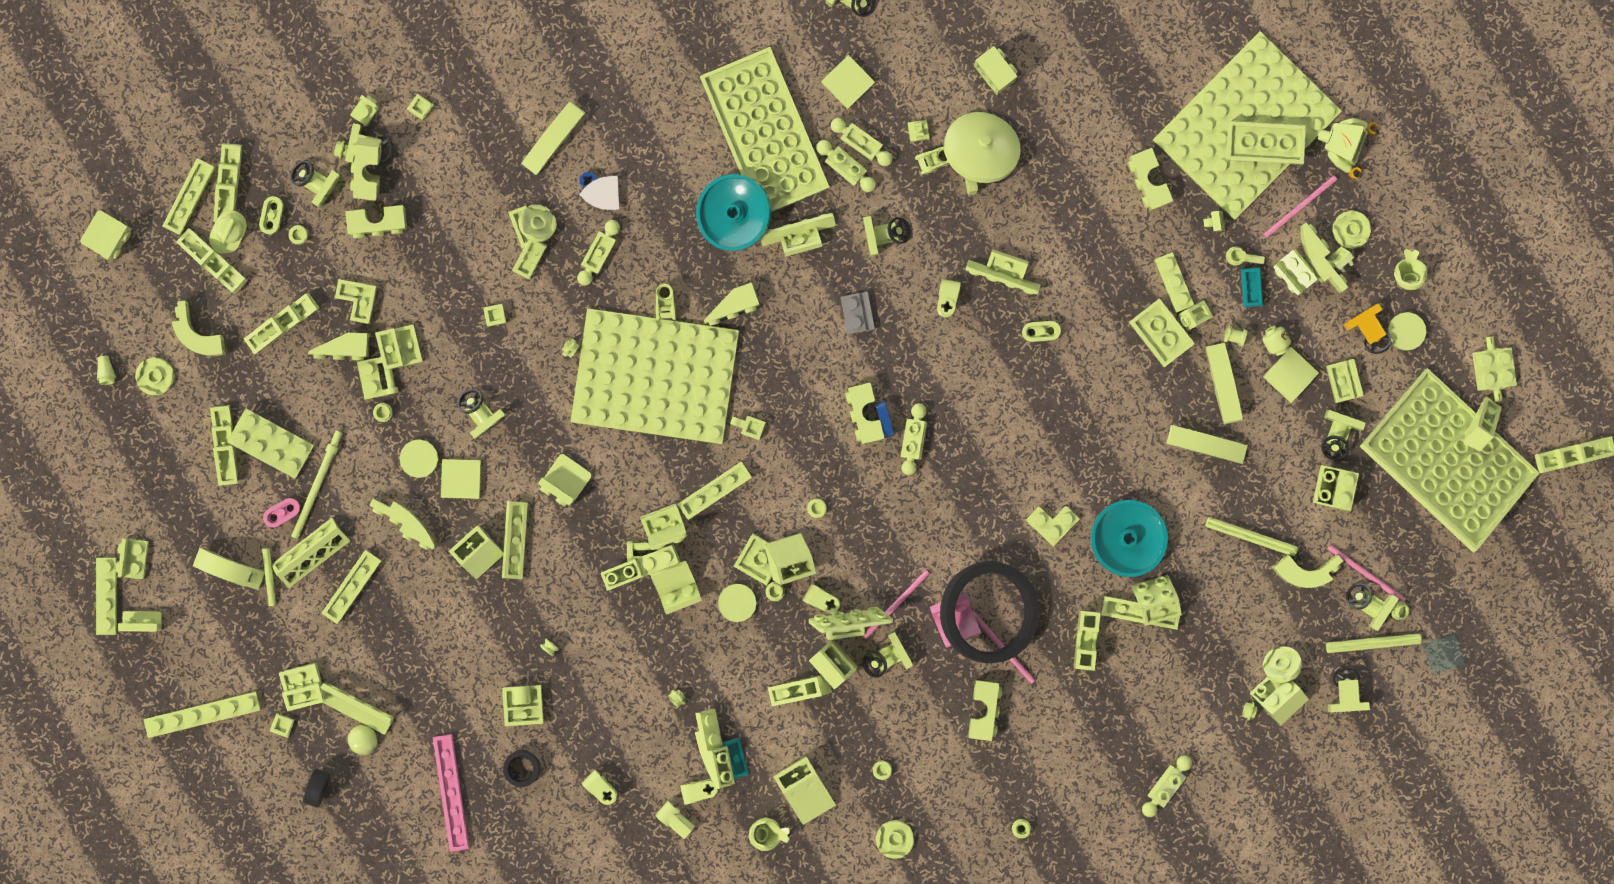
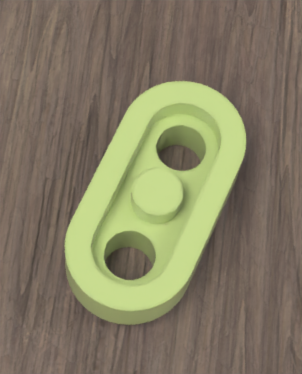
[259,196,284,235]
[1022,321,1061,342]

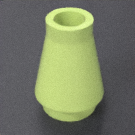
[97,356,116,385]

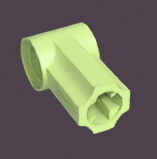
[655,801,695,839]

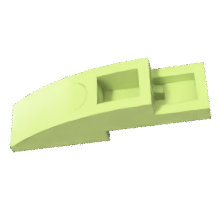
[1300,223,1348,293]
[369,499,436,551]
[601,544,680,591]
[695,709,735,789]

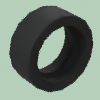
[503,750,540,787]
[303,769,330,808]

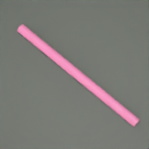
[1264,176,1337,238]
[1328,545,1406,602]
[862,570,930,640]
[973,612,1035,684]

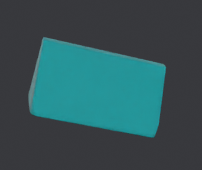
[722,738,749,779]

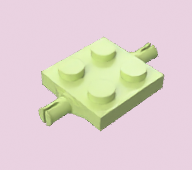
[1472,336,1517,402]

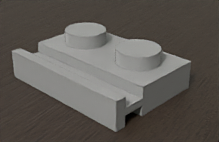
[840,292,875,335]

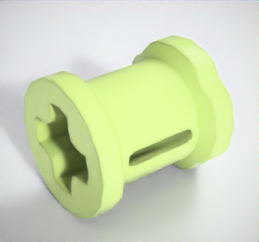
[1224,325,1247,347]

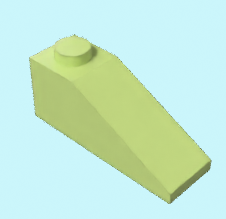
[1464,396,1502,452]
[768,675,832,706]

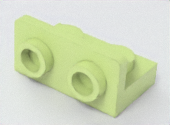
[1273,248,1319,296]
[116,539,149,579]
[118,611,162,632]

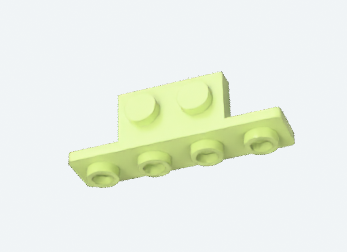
[761,213,836,257]
[966,249,1041,295]

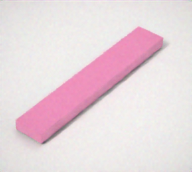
[433,734,470,852]

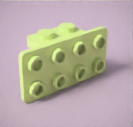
[809,607,893,640]

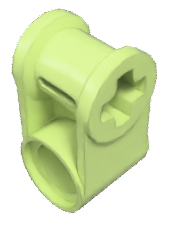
[915,147,949,175]
[937,279,961,317]
[656,284,676,321]
[803,583,841,614]
[582,770,618,805]
[680,779,718,804]

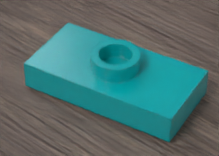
[1240,268,1263,308]

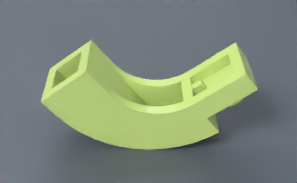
[172,301,226,356]
[193,548,265,590]
[1272,555,1343,588]

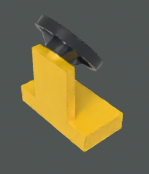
[1343,303,1392,354]

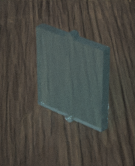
[1423,634,1465,675]

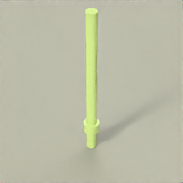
[291,430,343,539]

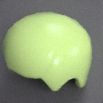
[348,725,378,756]

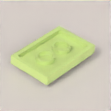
[1129,298,1195,367]

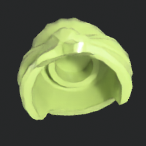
[1394,249,1428,290]
[749,818,790,851]

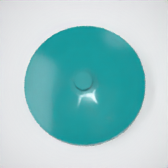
[696,174,771,251]
[1090,500,1168,577]

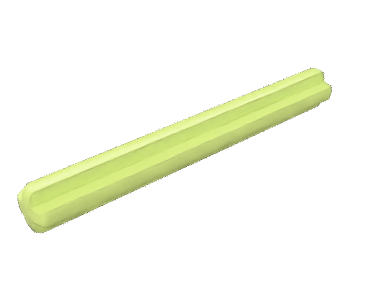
[1205,517,1298,556]
[1326,633,1422,653]

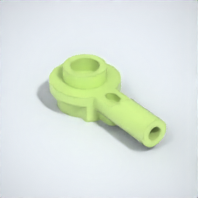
[1226,247,1265,266]

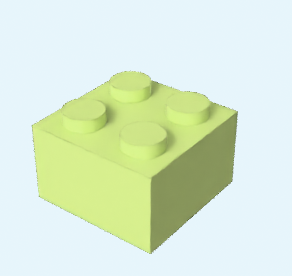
[974,46,1017,95]

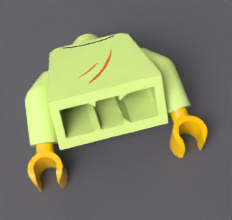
[1318,118,1378,179]

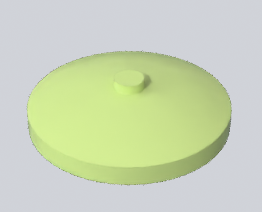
[944,112,1021,183]

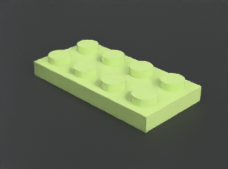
[1226,121,1306,165]
[227,408,314,479]

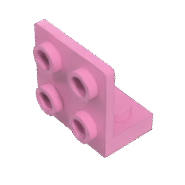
[930,593,981,647]

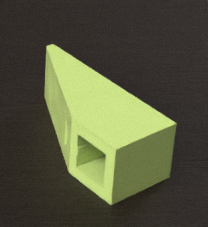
[704,283,759,326]
[308,333,370,361]

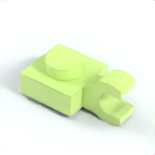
[730,416,766,440]

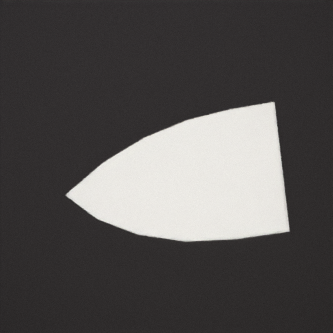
[579,176,619,210]

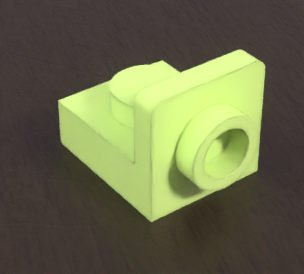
[350,95,379,127]
[1178,300,1213,331]

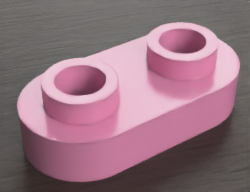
[263,498,300,527]

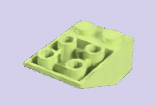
[773,755,836,825]

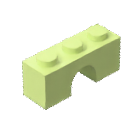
[350,138,382,201]
[1127,148,1173,211]
[345,205,407,239]
[845,383,884,444]
[1074,610,1100,671]
[968,680,1002,741]

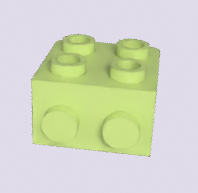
[80,211,132,262]
[538,454,592,507]
[640,503,687,550]

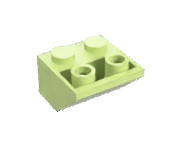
[1313,465,1359,511]
[449,525,504,580]
[765,533,816,585]
[809,640,858,689]
[1250,677,1309,726]

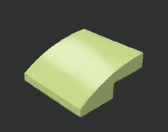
[375,325,423,370]
[1263,347,1319,403]
[279,662,324,711]

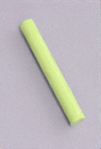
[262,548,277,606]

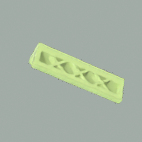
[272,518,350,588]
[321,682,394,735]

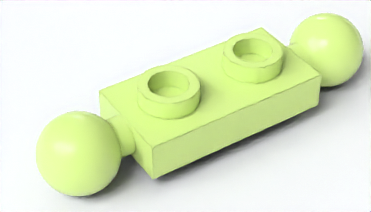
[831,118,893,166]
[817,140,876,192]
[577,220,620,286]
[901,403,927,475]
[1142,755,1192,817]

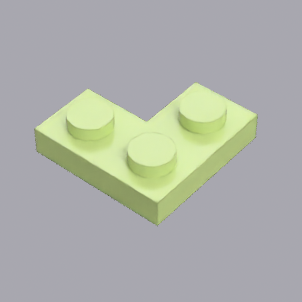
[335,279,377,324]
[1026,506,1080,547]

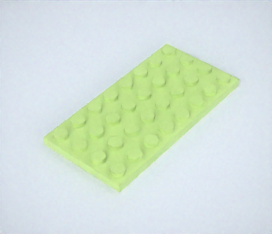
[700,47,830,212]

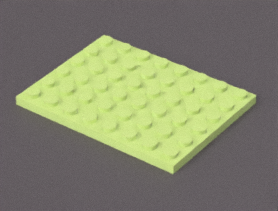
[1153,31,1342,220]
[571,309,739,444]
[1360,368,1539,553]

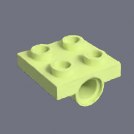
[502,685,544,726]

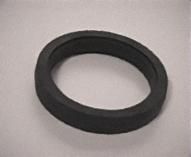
[940,561,1040,663]

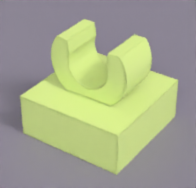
[907,120,930,142]
[1203,211,1225,232]
[1327,246,1354,273]

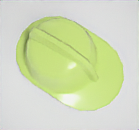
[209,210,247,254]

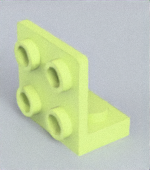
[651,561,702,615]
[1132,575,1182,626]

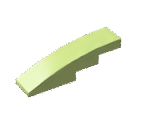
[521,101,585,175]
[213,143,242,222]
[176,228,248,295]
[244,293,320,354]
[1206,343,1243,424]
[210,405,238,486]
[1166,425,1248,464]
[1535,436,1614,473]

